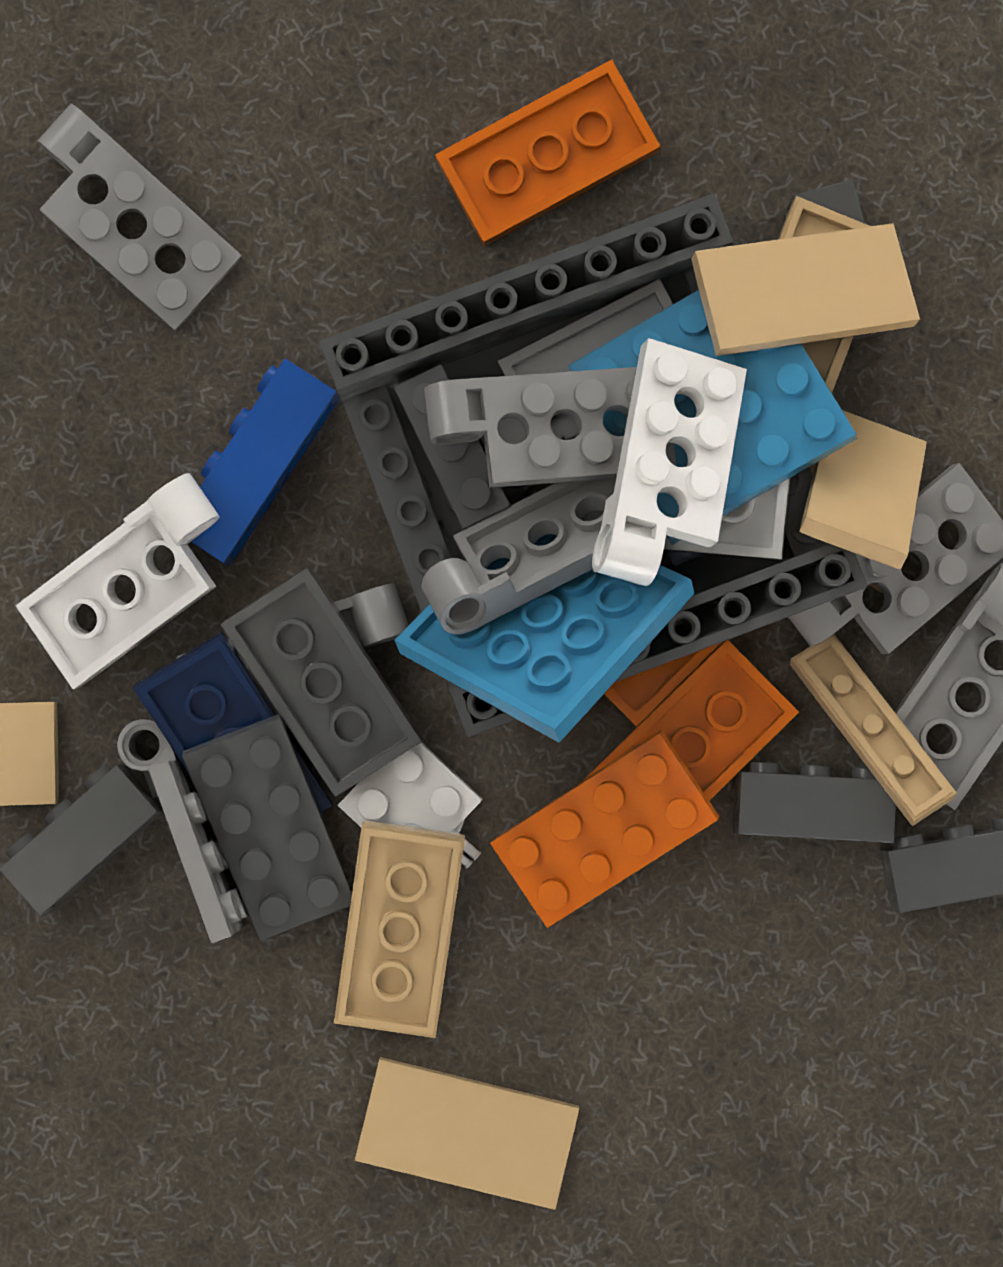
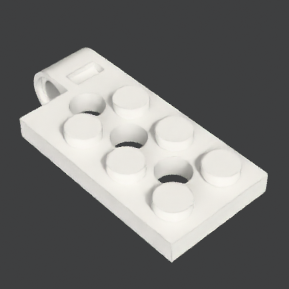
[592,338,747,586]
[16,473,220,689]

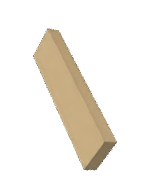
[790,634,957,826]

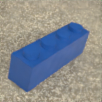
[191,358,340,567]

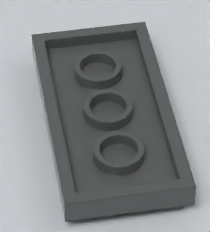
[220,566,423,797]
[182,714,353,941]

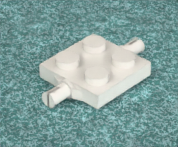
[337,742,483,869]

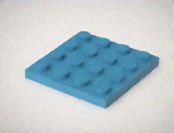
[568,290,857,545]
[395,534,695,743]

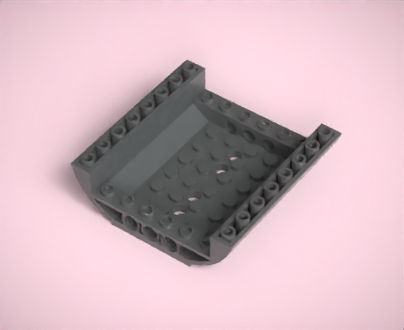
[319,193,868,738]

